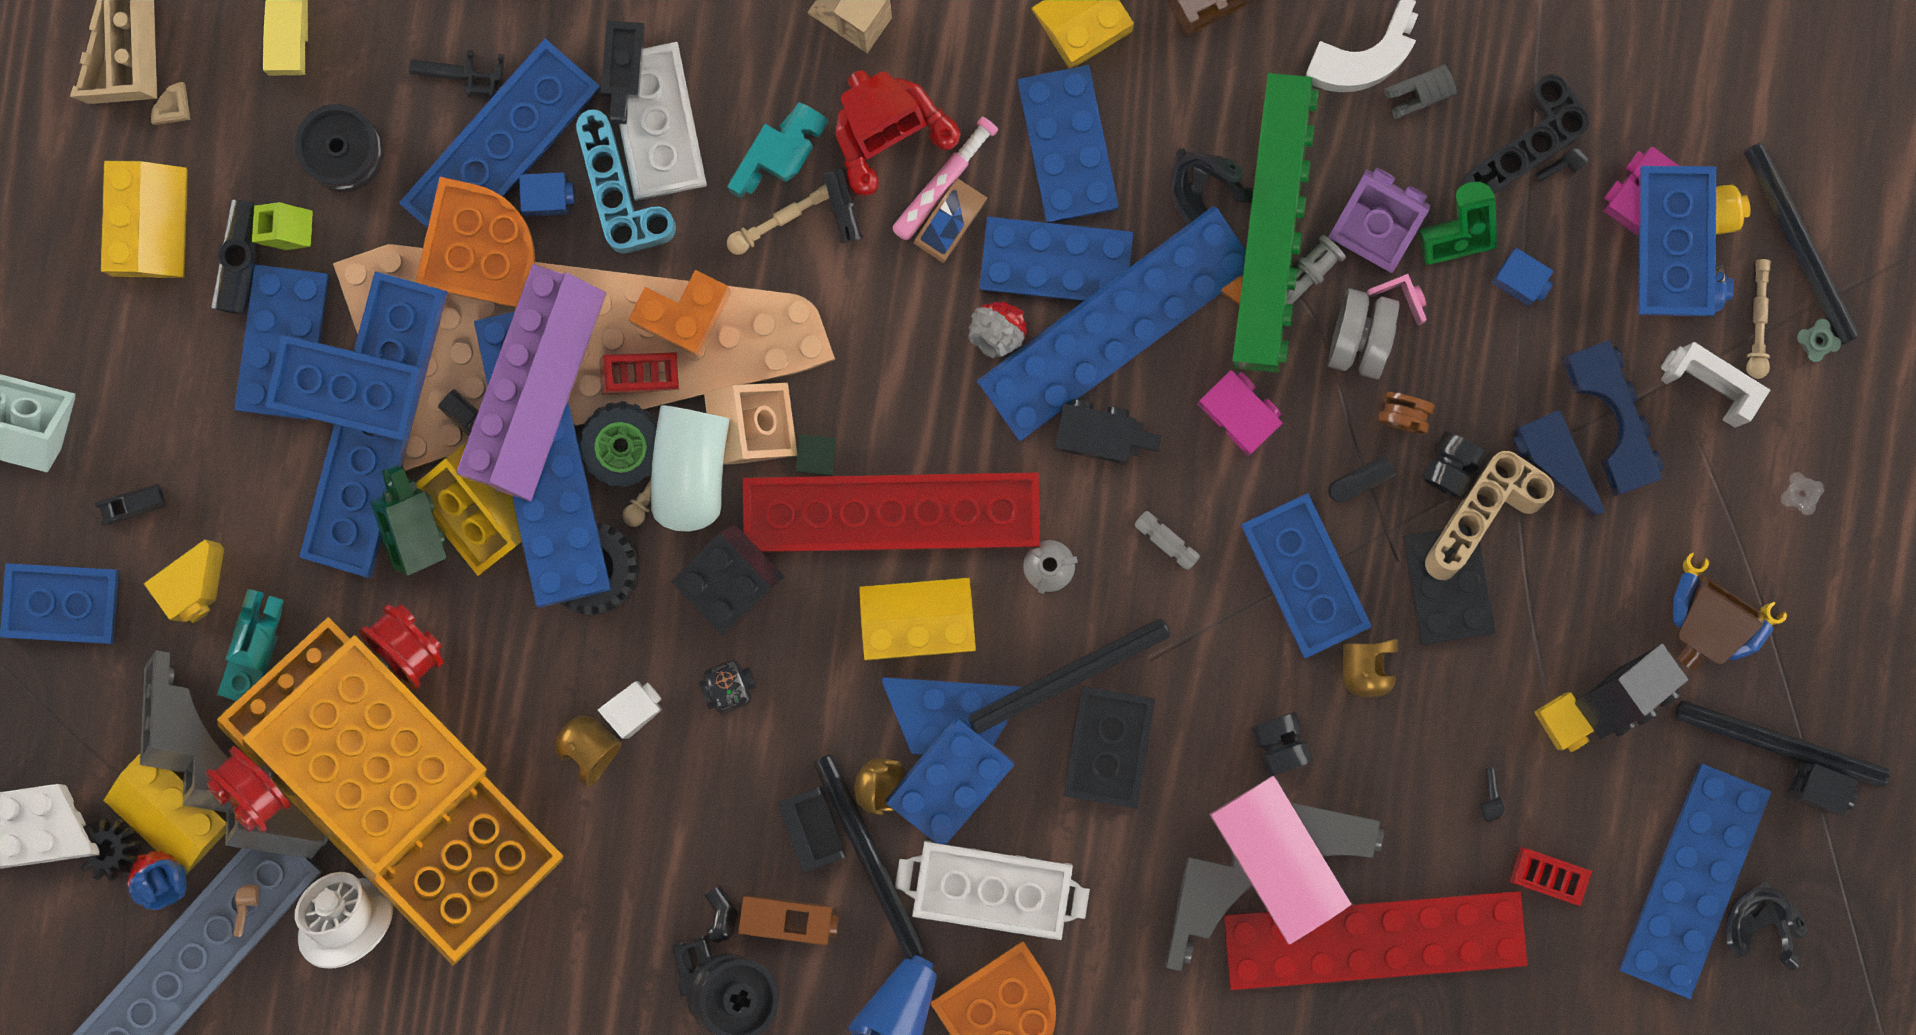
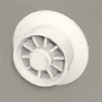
[295,872,393,969]

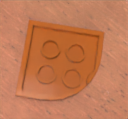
[415,177,535,308]
[930,941,1056,1035]

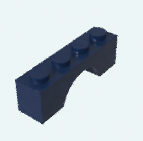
[1562,340,1664,496]

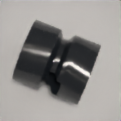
[1421,432,1487,500]
[1250,712,1314,777]

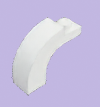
[1305,0,1418,92]

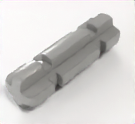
[1135,511,1200,570]

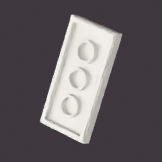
[619,42,707,201]

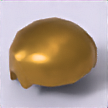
[854,758,904,815]

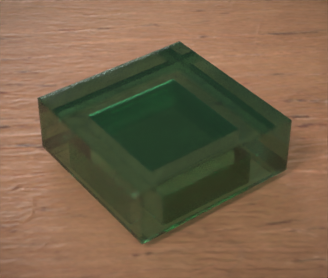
[796,434,837,476]

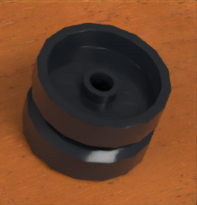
[294,104,384,192]
[686,952,779,1035]

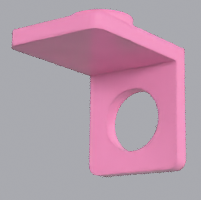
[1366,274,1427,326]

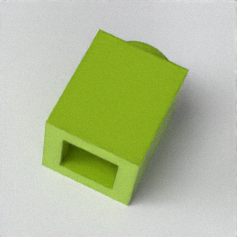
[252,202,313,250]

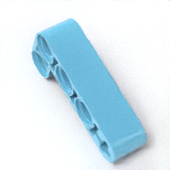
[576,110,676,254]

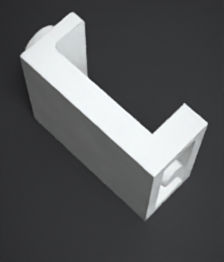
[1661,342,1770,428]

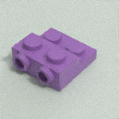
[1328,168,1431,273]

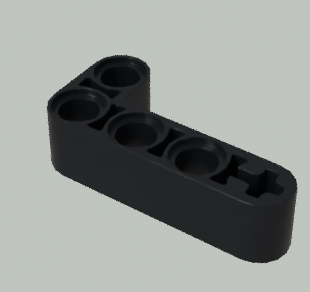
[1460,74,1589,195]

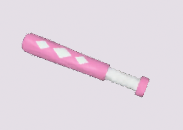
[893,116,998,240]

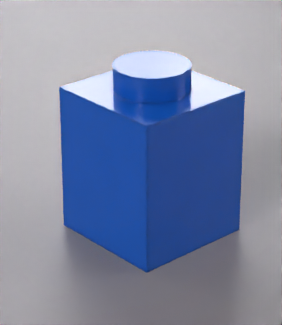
[519,172,575,217]
[1491,248,1553,306]

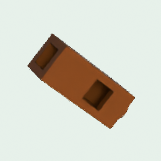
[738,895,839,945]

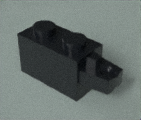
[1054,399,1162,465]

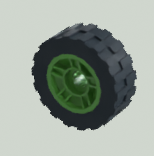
[580,401,657,487]

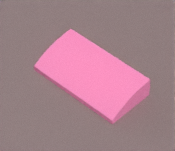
[1209,776,1352,945]

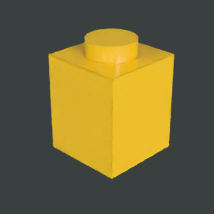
[1534,692,1594,752]

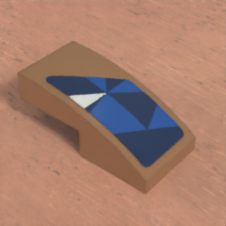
[913,178,987,263]

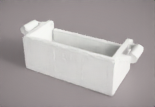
[895,840,1090,940]

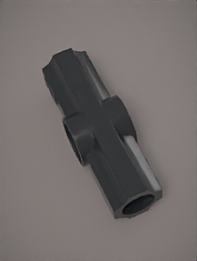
[211,200,260,315]

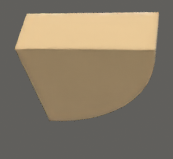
[151,82,190,125]

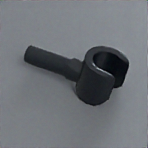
[1535,149,1588,182]
[1480,768,1505,822]

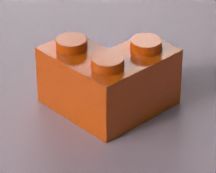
[628,270,731,357]

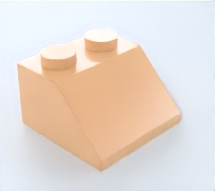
[704,383,798,465]

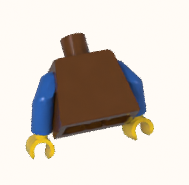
[1673,553,1787,671]

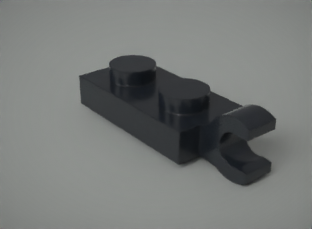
[601,21,645,125]

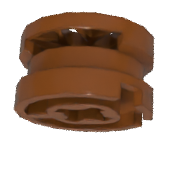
[1377,392,1435,434]

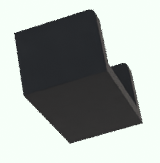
[777,787,846,873]

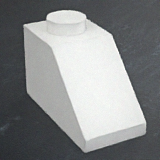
[598,681,663,739]

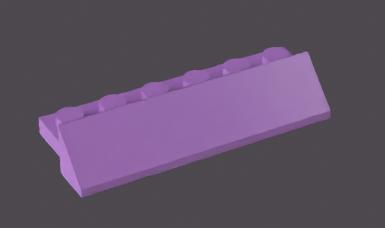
[456,264,606,502]

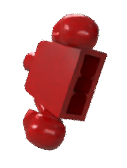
[835,70,961,196]

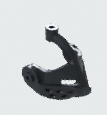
[1170,149,1253,224]
[1726,881,1807,970]

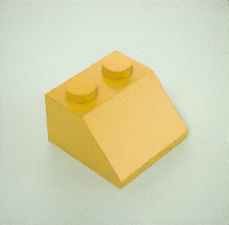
[1031,0,1134,69]
[144,539,224,623]

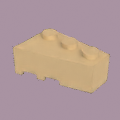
[70,0,157,104]
[807,0,892,53]

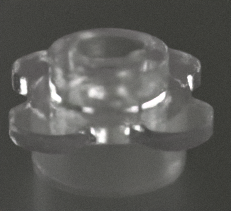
[1781,472,1824,515]

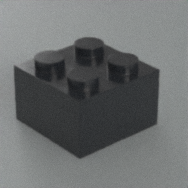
[671,524,785,635]
[1575,643,1689,739]

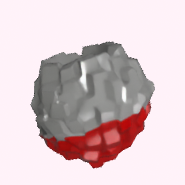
[969,302,1027,359]

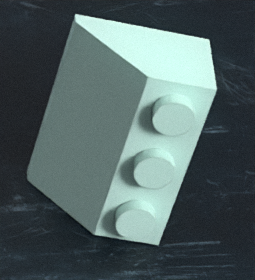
[0,374,75,473]

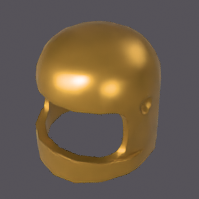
[1343,639,1398,697]
[555,716,622,787]

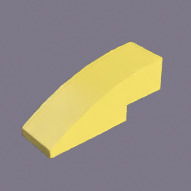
[263,0,308,76]

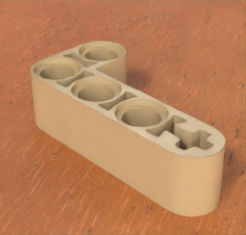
[1425,451,1554,580]

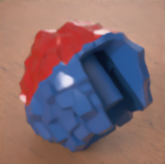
[127,851,187,910]

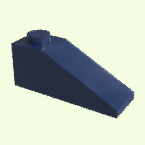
[1512,410,1605,517]

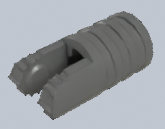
[1384,64,1457,119]

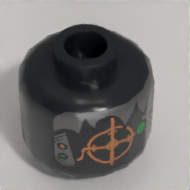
[699,660,757,714]

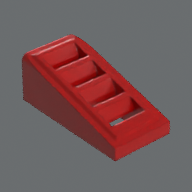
[599,352,679,395]
[1509,847,1592,906]

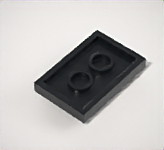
[1402,525,1495,645]
[1063,686,1155,809]

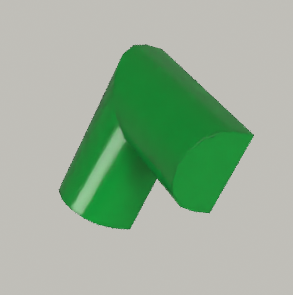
[1418,182,1497,265]

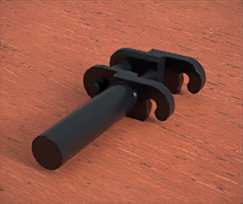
[409,50,505,100]

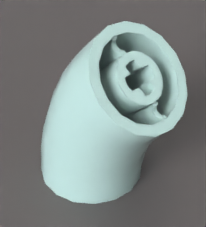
[651,405,730,532]

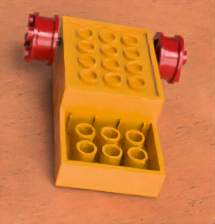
[205,604,564,966]

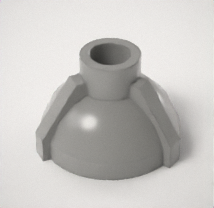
[1023,540,1078,594]

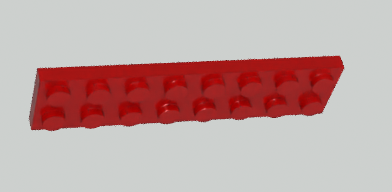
[743,472,1040,552]
[1223,891,1527,990]

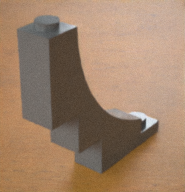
[140,650,328,859]
[1165,802,1384,971]

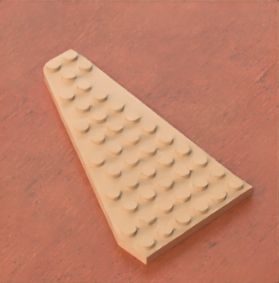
[333,244,835,472]

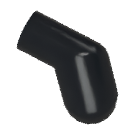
[704,885,737,943]

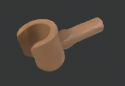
[233,884,260,937]

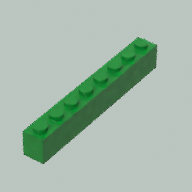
[1233,73,1319,373]

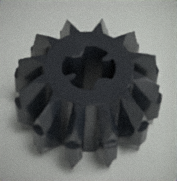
[80,818,141,881]

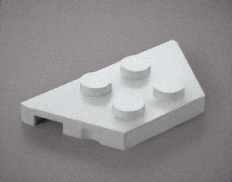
[0,784,99,869]

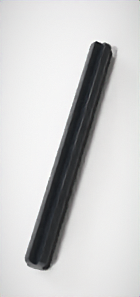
[1744,143,1859,345]
[968,618,1170,734]
[1675,701,1890,787]
[814,754,924,960]

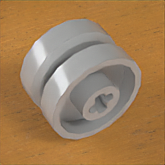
[1327,288,1399,380]

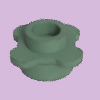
[1797,319,1841,362]

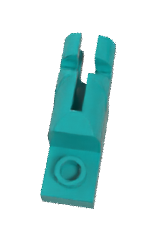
[727,102,828,199]
[217,589,284,701]

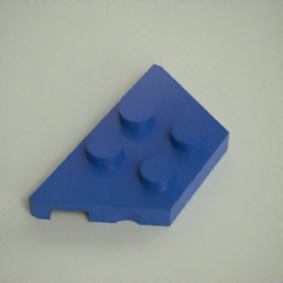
[882,677,1022,755]

